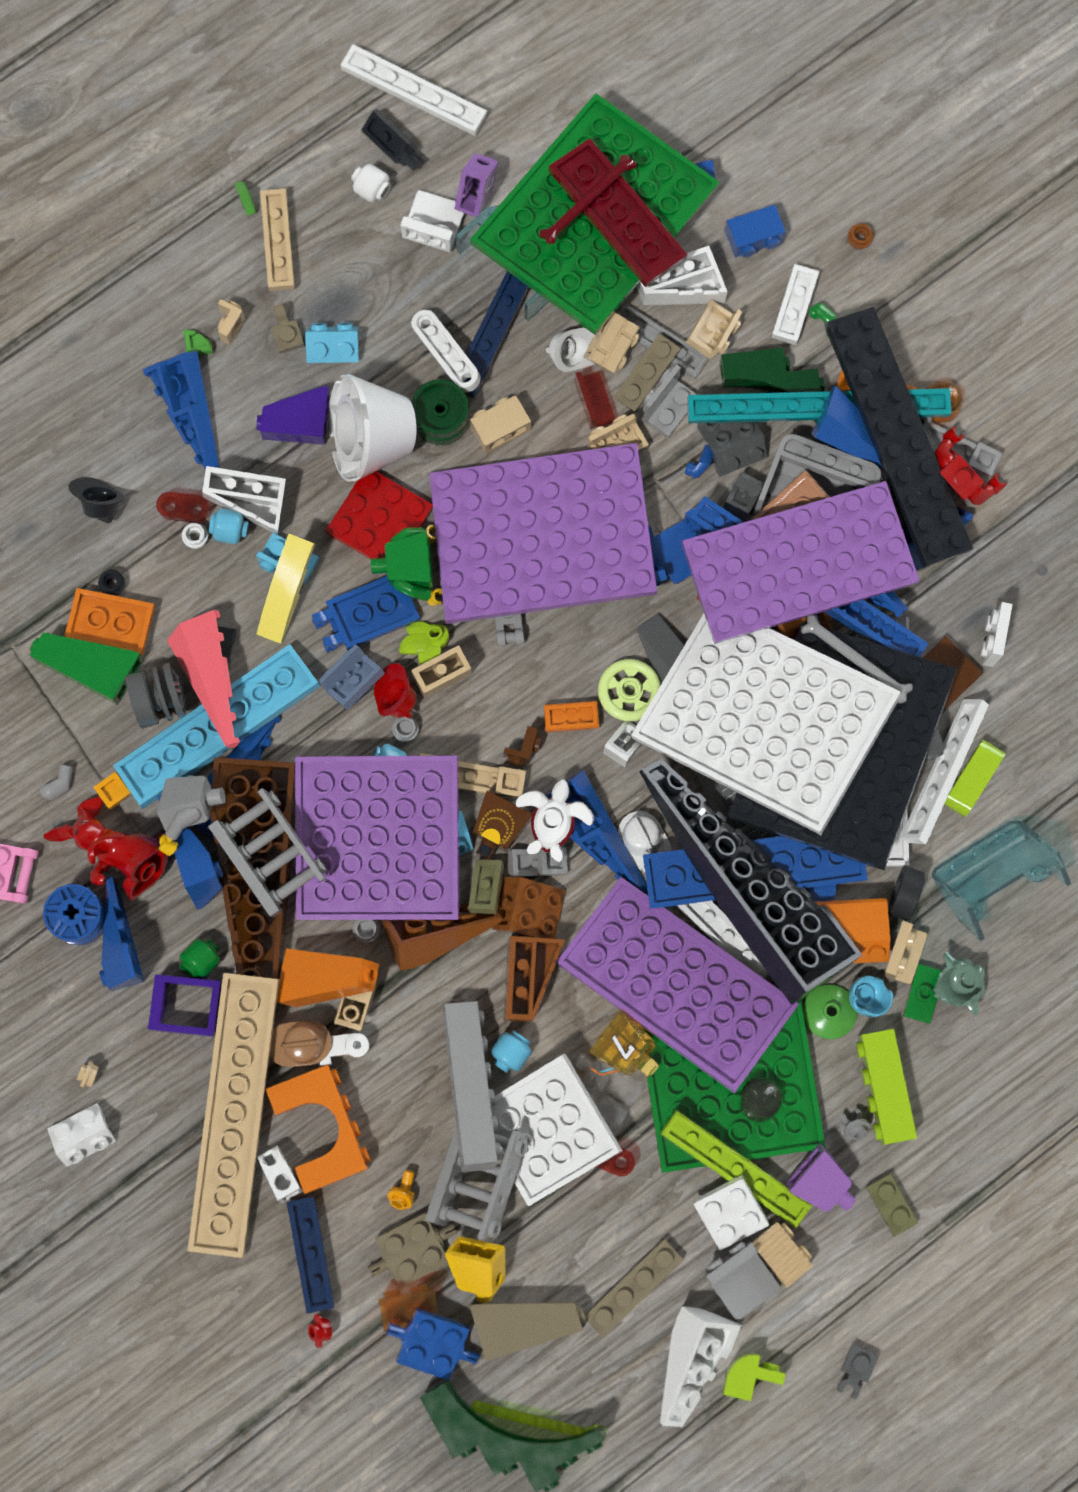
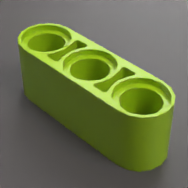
[944,739,1006,817]

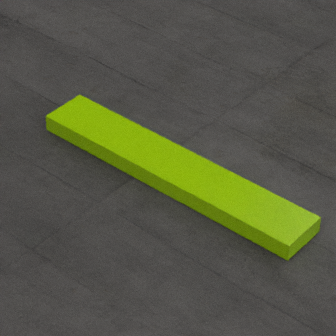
[660,1110,812,1228]

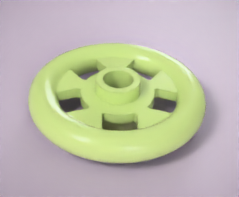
[598,659,661,721]

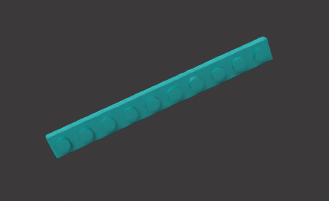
[687,388,951,424]

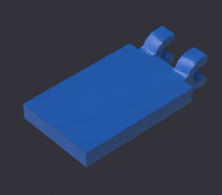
[312,576,420,653]

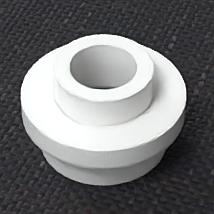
[182,523,209,549]

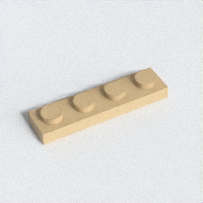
[260,188,295,291]

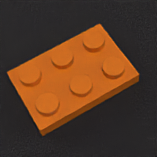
[64,588,156,657]

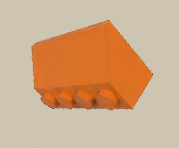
[815,898,890,963]

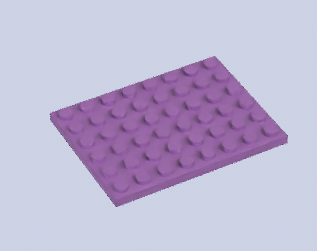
[429,443,657,624]

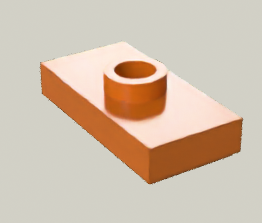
[544,701,599,733]

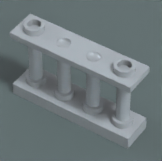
[208,788,328,917]
[425,1128,529,1243]

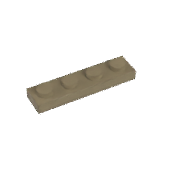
[584,1239,683,1338]

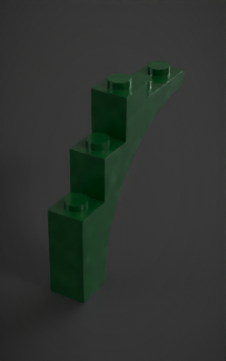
[719,347,851,455]
[420,1380,607,1492]

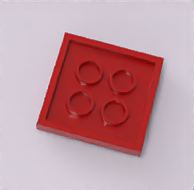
[325,471,433,560]

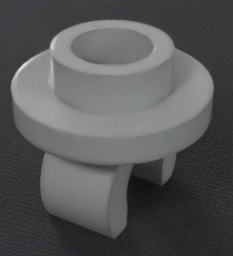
[841,1109,870,1140]

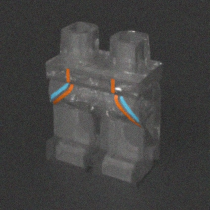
[573,1054,645,1131]

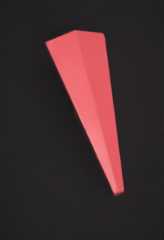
[167,610,240,748]

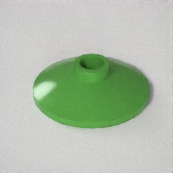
[803,985,857,1039]

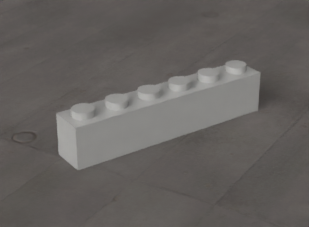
[442,1001,501,1172]

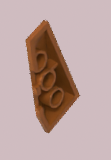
[382,904,502,971]

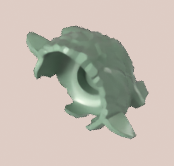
[933,952,986,1015]

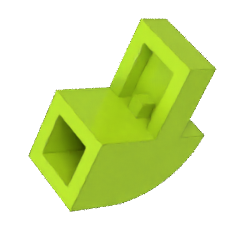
[721,1353,786,1401]

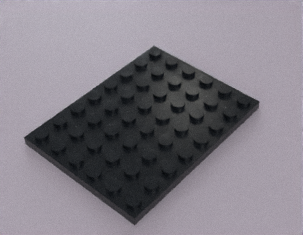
[728,621,957,870]

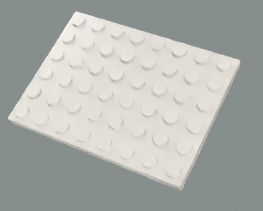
[631,614,901,835]

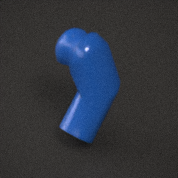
[685,444,713,479]

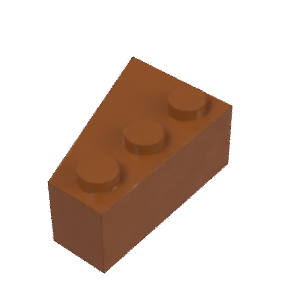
[503,936,565,1022]

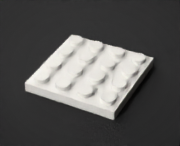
[491,1054,622,1207]

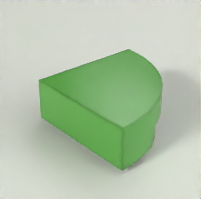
[234,181,256,216]
[183,330,214,356]

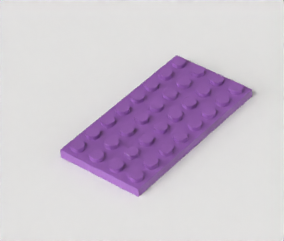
[681,481,920,644]
[556,877,799,1094]

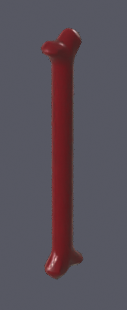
[539,155,637,244]

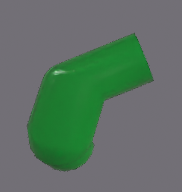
[809,303,837,338]

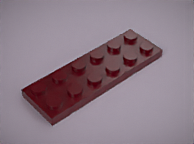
[548,138,688,287]

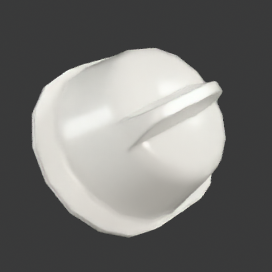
[545,327,594,372]
[618,811,671,870]

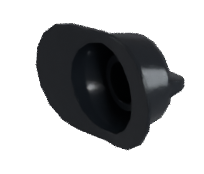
[68,477,125,524]

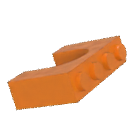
[266,1065,371,1194]

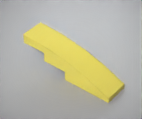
[257,534,315,644]

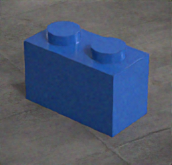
[725,205,786,258]

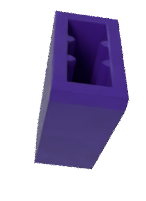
[256,386,330,445]

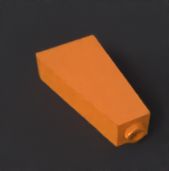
[277,948,379,1008]

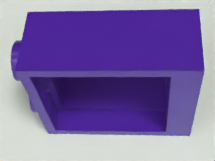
[148,974,222,1038]

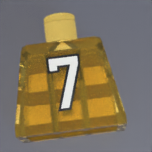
[589,1011,659,1077]

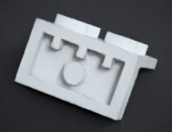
[400,190,464,253]

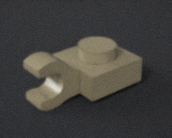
[271,304,304,354]

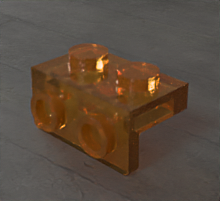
[378,1284,439,1332]

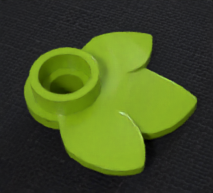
[399,621,449,665]

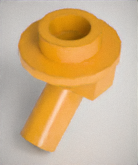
[387,1169,415,1210]

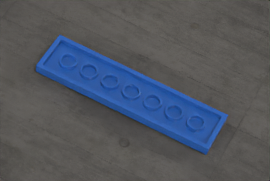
[643,836,868,909]

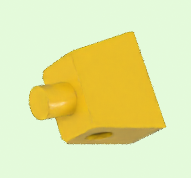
[445,1236,506,1303]

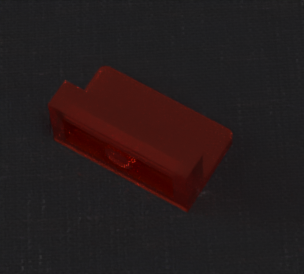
[575,371,615,430]

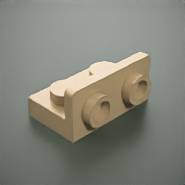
[885,921,927,985]

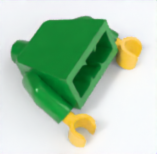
[371,525,443,606]

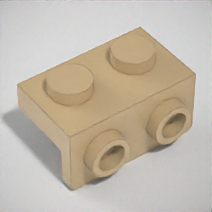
[686,299,742,360]
[587,414,649,453]

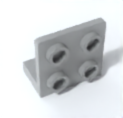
[643,365,697,439]

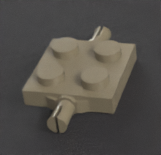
[368,1212,458,1289]

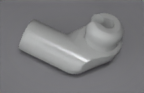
[40,765,73,800]

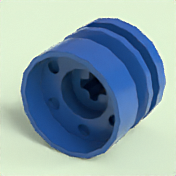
[43,884,105,946]

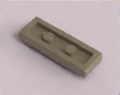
[614,333,681,413]

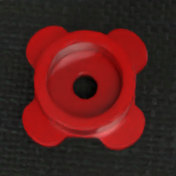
[308,1314,332,1348]

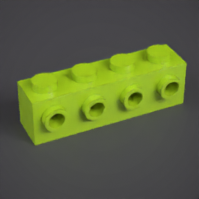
[855,1029,917,1145]

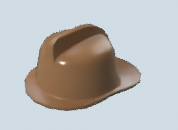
[270,1020,332,1067]

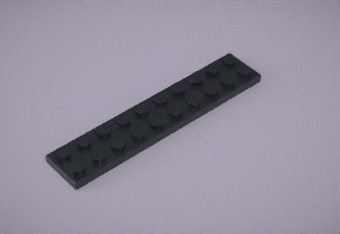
[824,307,973,568]

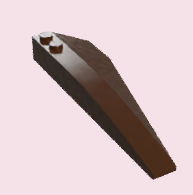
[210,757,296,1029]

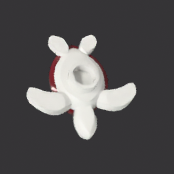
[516,779,594,862]

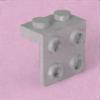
[704,1241,780,1320]

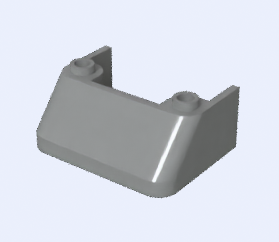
[753,434,881,515]

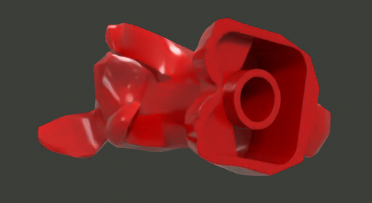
[43,797,168,901]

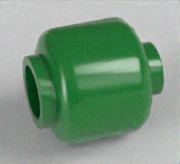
[179,939,220,979]

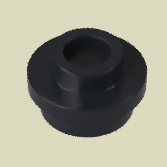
[98,570,125,596]

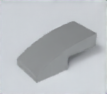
[508,847,568,877]

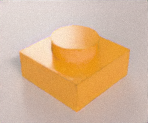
[93,772,132,810]

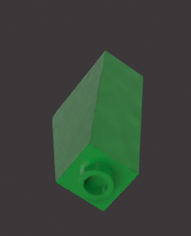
[30,632,144,705]

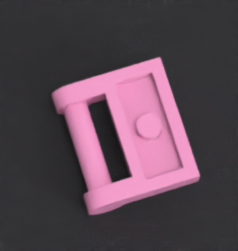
[0,844,39,904]

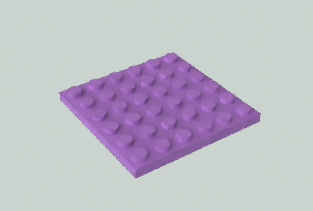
[295,756,459,920]

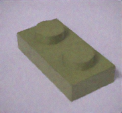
[468,860,504,914]
[865,1174,918,1237]

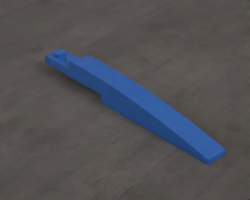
[688,496,929,657]

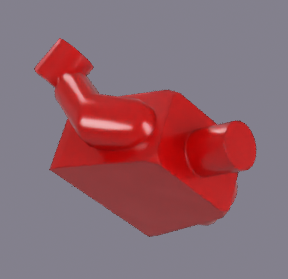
[934,426,1007,505]

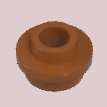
[847,223,874,249]

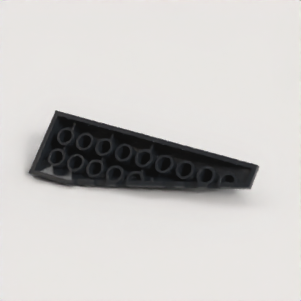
[640,759,862,1005]

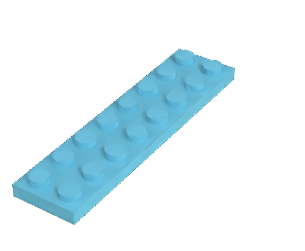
[113,644,321,809]

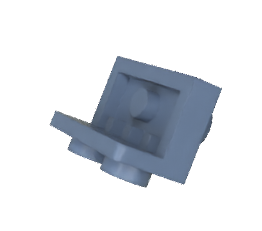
[318,644,385,711]

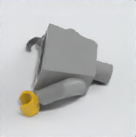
[157,775,226,856]

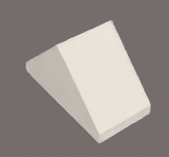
[603,721,642,768]

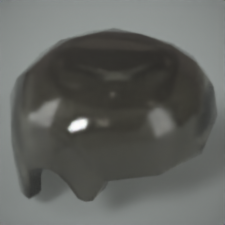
[740,1077,782,1123]

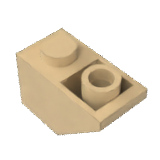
[334,979,379,1031]

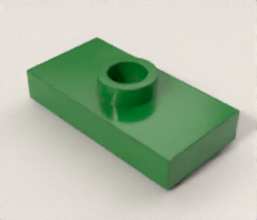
[902,964,942,1024]

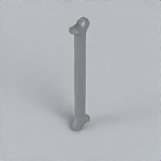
[801,614,913,703]

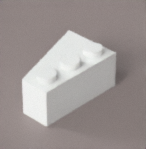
[636,246,727,305]
[202,466,286,535]

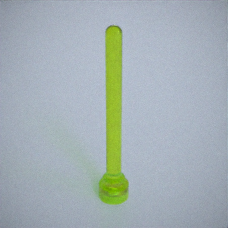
[472,1400,606,1449]

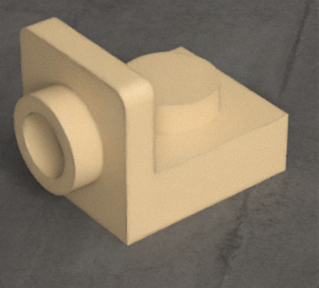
[218,299,245,345]

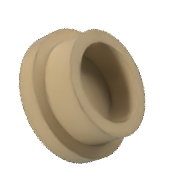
[76,1060,99,1088]

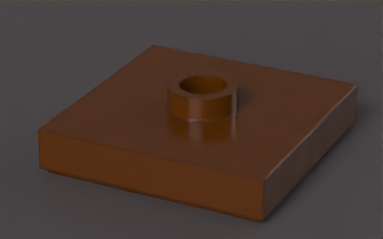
[923,636,983,711]

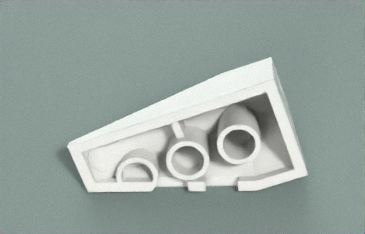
[660,1306,741,1427]

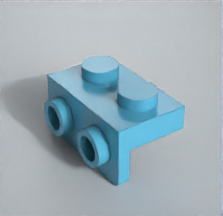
[305,322,359,363]

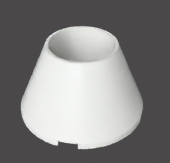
[329,375,416,482]

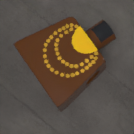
[473,791,532,860]

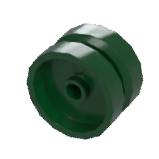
[411,379,470,446]

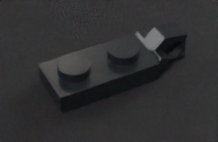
[361,109,426,171]

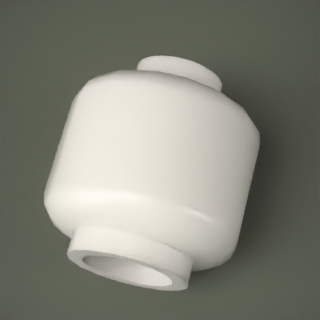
[351,164,391,203]

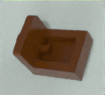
[503,726,542,766]

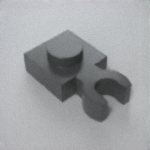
[837,1344,879,1399]

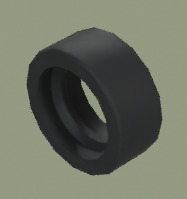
[888,866,925,921]

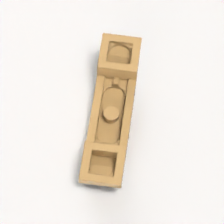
[419,753,526,798]

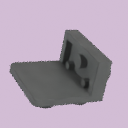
[697,422,767,477]

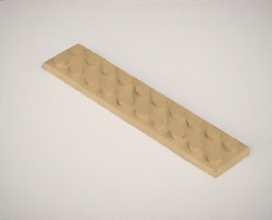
[188,973,280,1258]

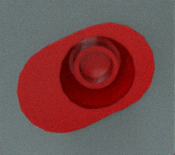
[374,663,417,718]

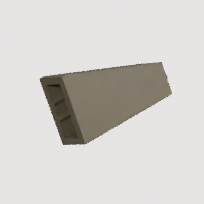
[470,1302,586,1361]

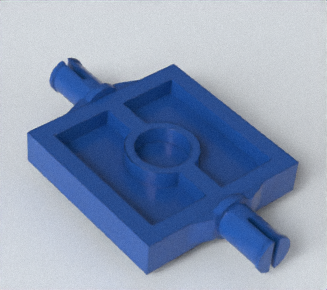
[386,1308,479,1380]

